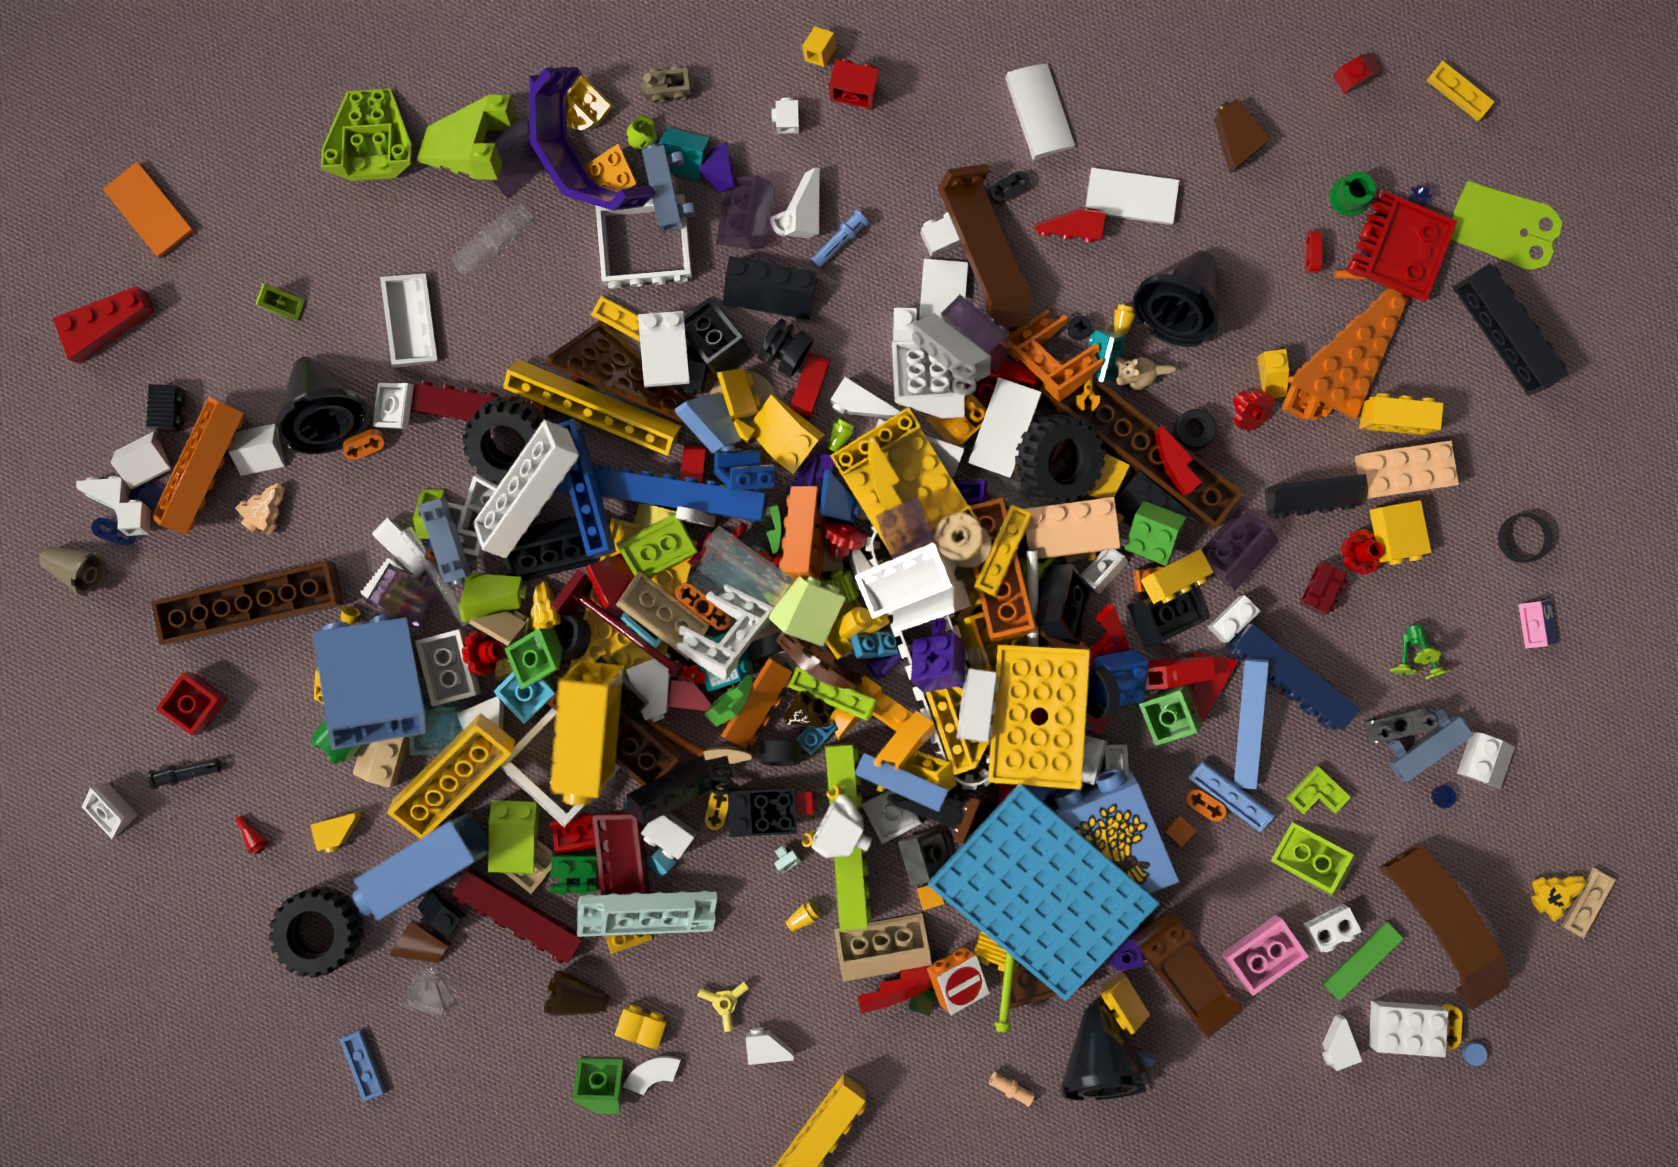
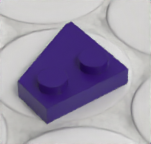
[785,452,835,494]

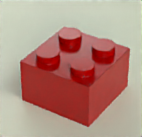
[829,59,879,110]
[156,672,228,736]

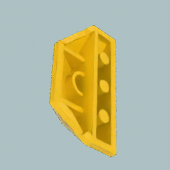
[926,687,991,775]

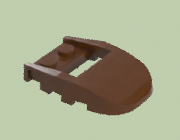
[776,631,863,689]

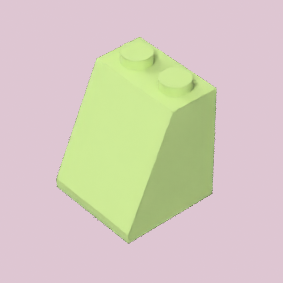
[768,576,846,647]

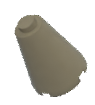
[39,547,107,596]

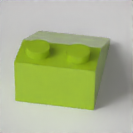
[488,800,541,874]
[1271,822,1356,898]

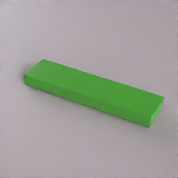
[1322,921,1404,1001]

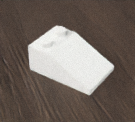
[638,311,689,387]

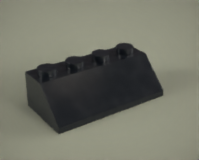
[723,256,817,321]
[1264,474,1367,518]
[502,516,599,581]

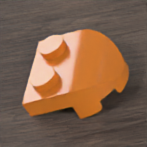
[1281,368,1333,421]

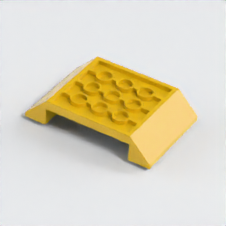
[830,407,981,560]

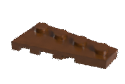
[996,964,1096,1009]

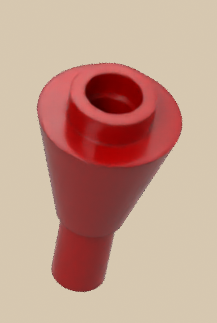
[235,815,268,855]

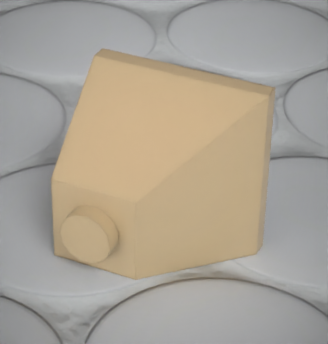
[469,610,527,646]

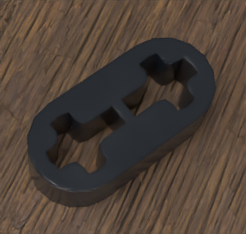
[990,171,1030,204]

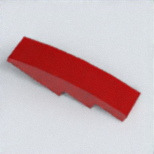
[858,965,933,1014]

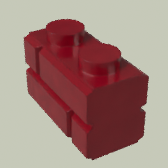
[1299,562,1347,615]

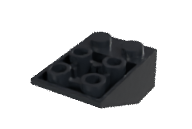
[728,788,798,837]

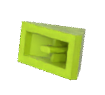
[256,283,305,321]

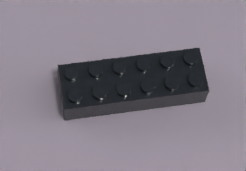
[1452,263,1568,396]

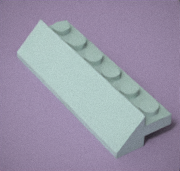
[577,891,717,937]

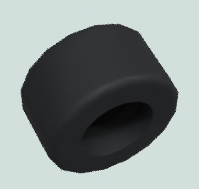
[1173,409,1216,450]
[761,739,801,766]

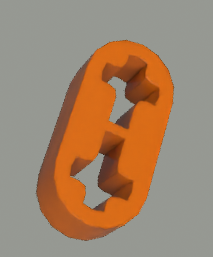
[343,429,384,460]
[1185,789,1226,822]

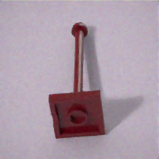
[551,569,683,677]

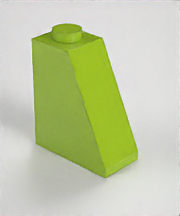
[459,573,526,622]

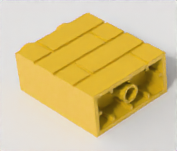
[551,661,624,805]

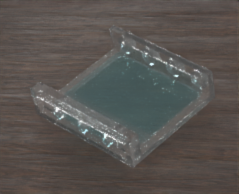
[686,526,793,634]

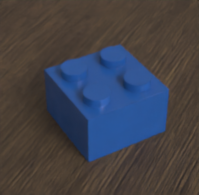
[1092,650,1148,709]

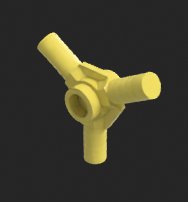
[697,981,750,1032]

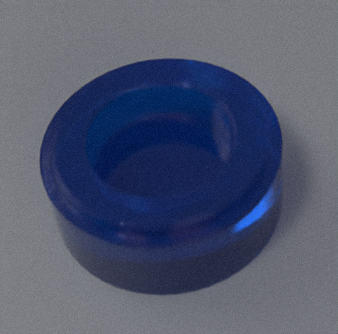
[1431,785,1456,808]

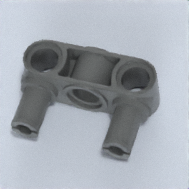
[1364,706,1438,744]

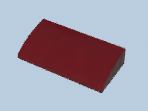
[592,809,650,895]

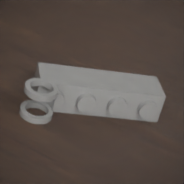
[912,313,991,395]

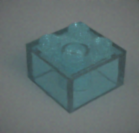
[409,705,459,755]

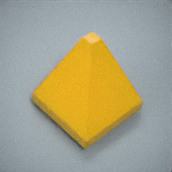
[734,418,755,444]

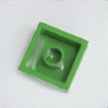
[1125,501,1186,566]
[1139,685,1203,746]

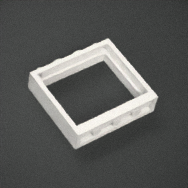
[596,195,693,289]
[499,708,621,828]

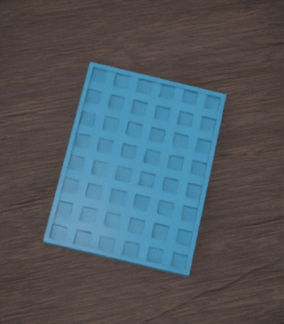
[928,783,1159,1001]

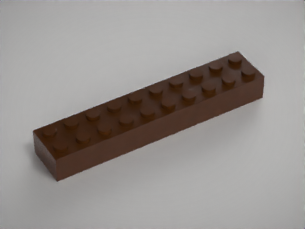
[1038,355,1244,530]

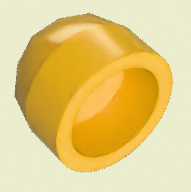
[341,606,360,625]

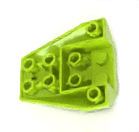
[321,89,412,181]

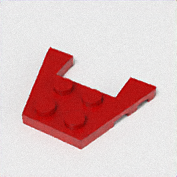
[1089,603,1130,682]

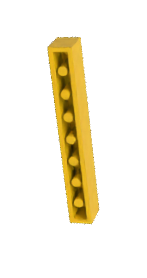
[503,359,682,456]

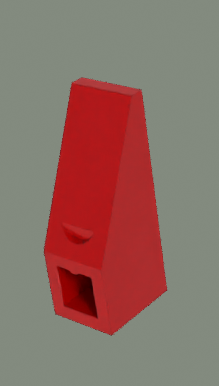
[1034,207,1106,242]
[1145,656,1216,690]

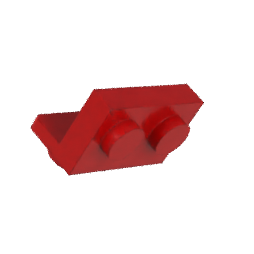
[549,813,596,854]

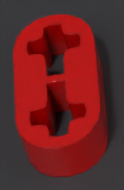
[1305,231,1322,273]

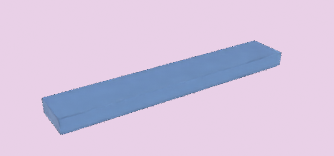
[1234,658,1269,789]

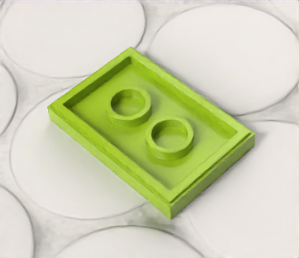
[617,513,698,577]

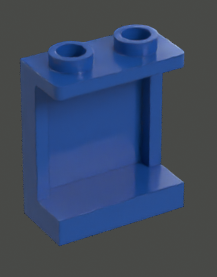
[714,450,775,491]

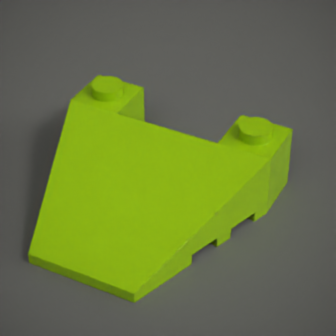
[417,95,517,180]

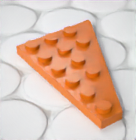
[1287,288,1408,419]

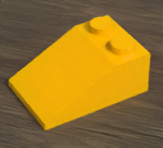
[749,394,825,474]

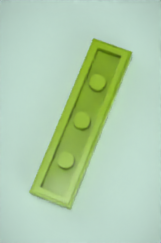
[788,666,878,722]

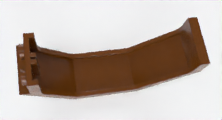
[1379,844,1510,1010]
[1131,910,1244,1038]

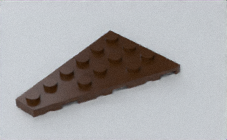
[545,320,690,423]

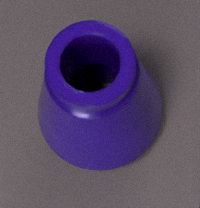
[867,653,902,679]

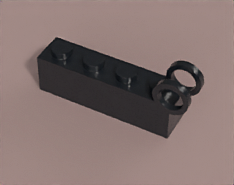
[626,755,734,825]

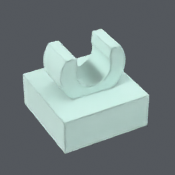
[774,846,802,874]

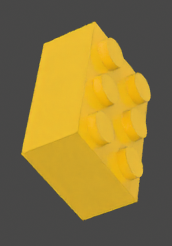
[1359,394,1443,436]

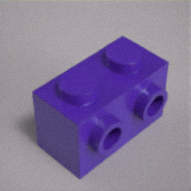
[1108,928,1144,971]

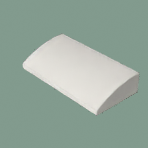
[1005,64,1075,161]
[380,273,437,368]
[855,543,958,618]

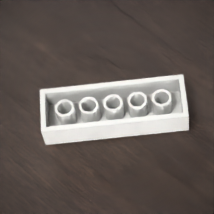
[473,420,579,558]

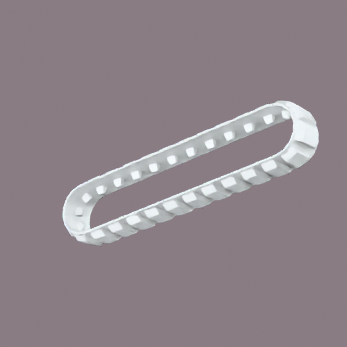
[865,526,992,790]

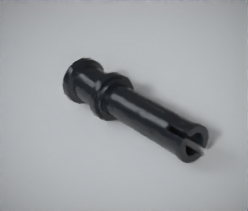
[148,758,221,790]

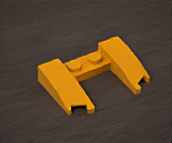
[829,675,934,770]

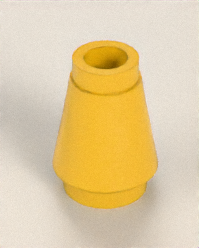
[1113,305,1136,336]
[785,901,820,932]

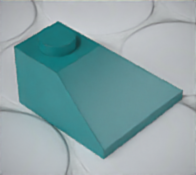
[1089,329,1126,382]

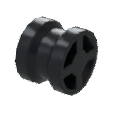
[1067,316,1092,341]

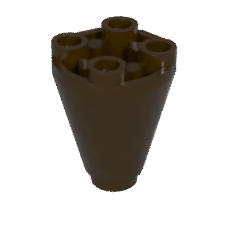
[543,970,609,1016]

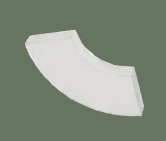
[623,1056,681,1095]

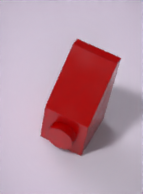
[1333,52,1383,94]

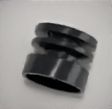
[758,318,814,378]

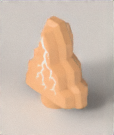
[235,483,285,536]

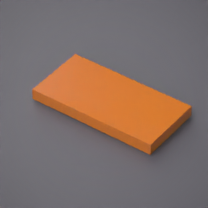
[103,162,194,258]

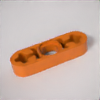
[674,583,731,630]

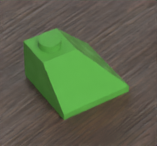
[505,628,563,689]
[572,1058,623,1114]

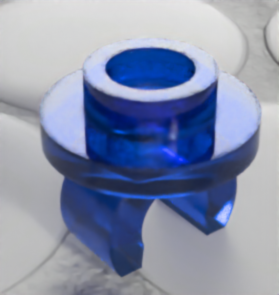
[1408,184,1432,207]

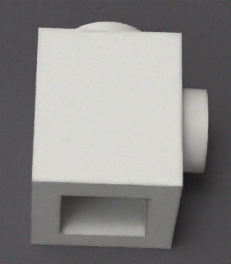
[772,98,799,134]

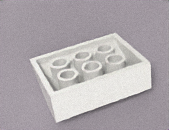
[892,341,964,418]

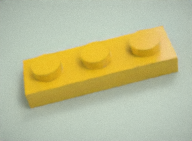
[1426,61,1494,121]

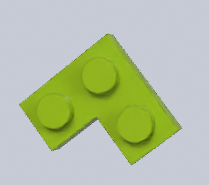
[1286,766,1351,814]

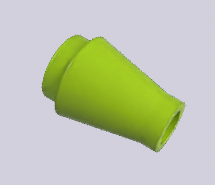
[827,418,855,452]

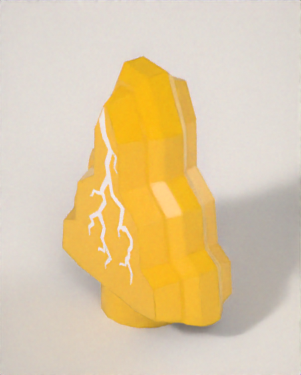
[528,581,561,633]

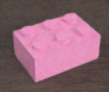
[1221,915,1309,996]

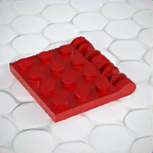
[1346,190,1457,303]

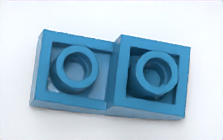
[850,632,898,659]
[796,709,838,757]

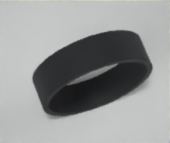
[1498,513,1552,563]
[1087,667,1120,719]

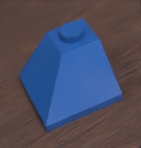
[819,470,860,524]

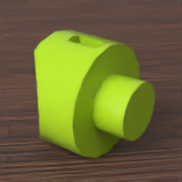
[626,115,657,149]

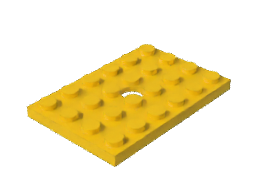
[988,645,1090,789]

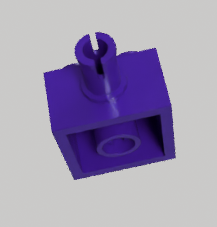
[911,618,966,692]

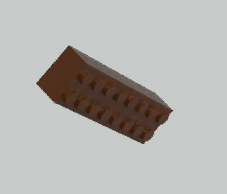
[150,561,344,645]

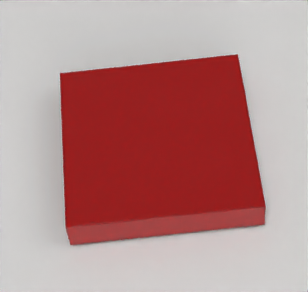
[585,553,635,608]

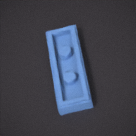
[339,1029,387,1102]

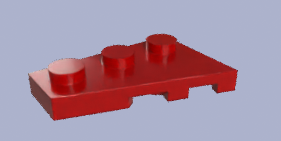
[1187,652,1238,722]

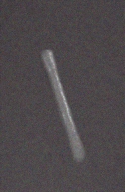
[400,526,470,627]

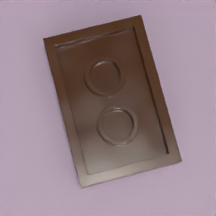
[954,797,995,844]

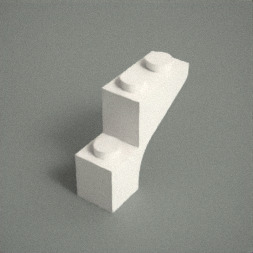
[76,476,151,536]

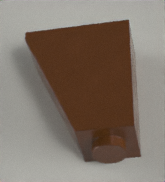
[1214,98,1270,173]

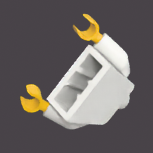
[802,784,871,858]

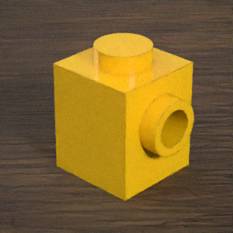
[802,26,837,67]

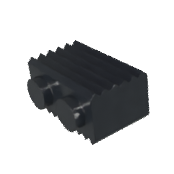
[146,384,186,432]

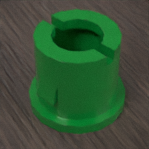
[1329,171,1376,216]

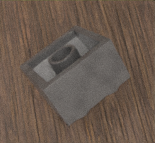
[898,826,954,885]

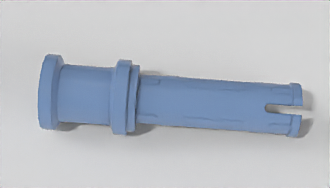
[810,209,869,268]

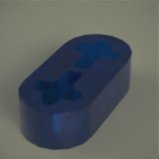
[91,518,137,546]

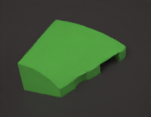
[704,674,753,727]

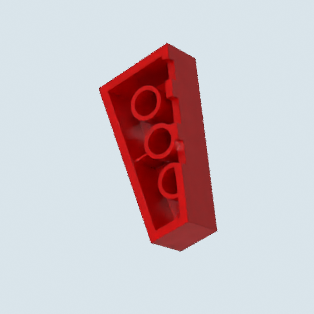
[52,286,155,364]

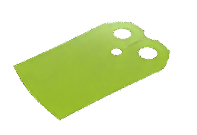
[1450,181,1562,270]

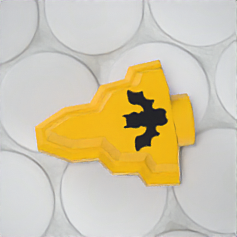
[1531,876,1587,922]

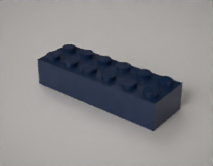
[1226,624,1360,731]

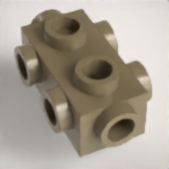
[640,66,695,104]

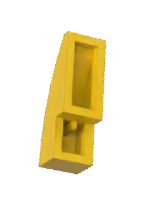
[868,437,903,514]

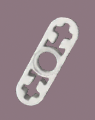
[676,507,716,527]

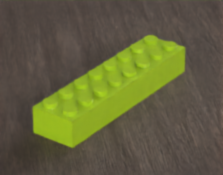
[825,743,872,931]

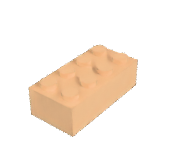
[1355,441,1459,500]

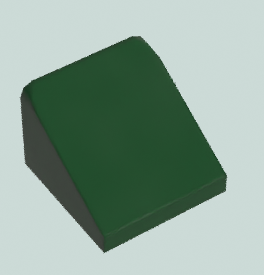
[908,989,935,1016]

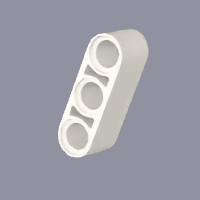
[372,517,432,577]

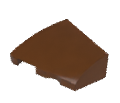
[390,919,452,963]

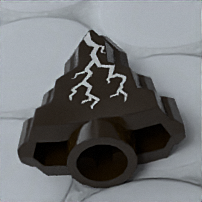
[784,691,830,728]

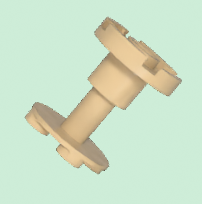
[935,513,992,568]

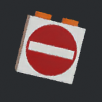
[927,947,989,1015]

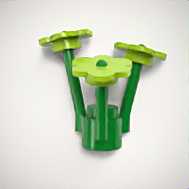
[1390,625,1451,680]

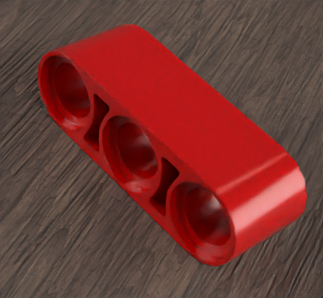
[790,352,830,419]
[680,445,707,484]

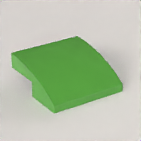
[767,505,783,556]

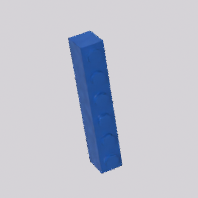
[556,419,617,558]

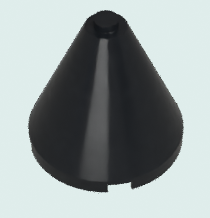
[1132,251,1222,347]
[276,357,370,454]
[1061,1002,1154,1101]

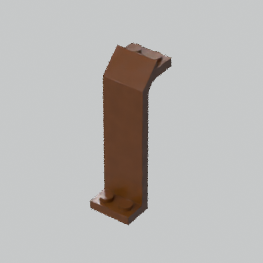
[937,164,1030,335]

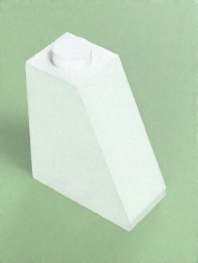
[626,653,672,723]
[456,696,504,730]

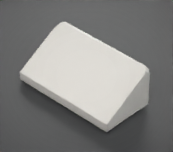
[1081,549,1128,594]

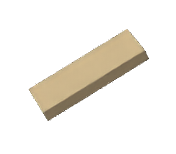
[1561,868,1616,938]

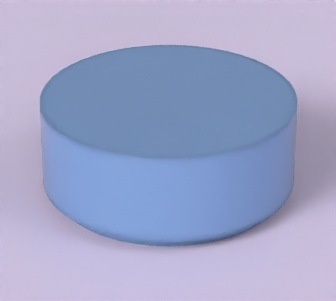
[1462,1042,1487,1066]
[1135,1050,1156,1067]

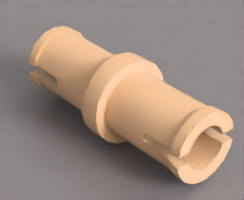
[989,1071,1035,1106]

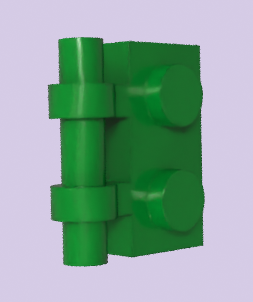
[550,854,597,895]

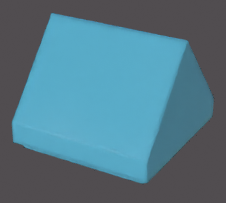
[646,847,677,878]

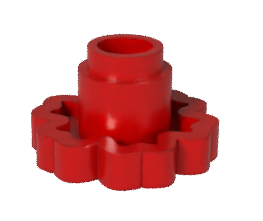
[1233,389,1275,432]
[821,521,867,560]
[1341,529,1384,575]
[462,631,504,676]

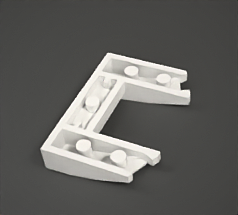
[677,584,774,680]

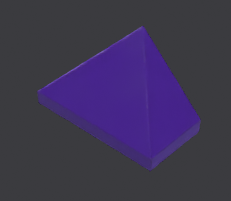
[699,142,737,193]
[953,480,988,506]

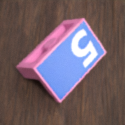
[1518,600,1558,648]

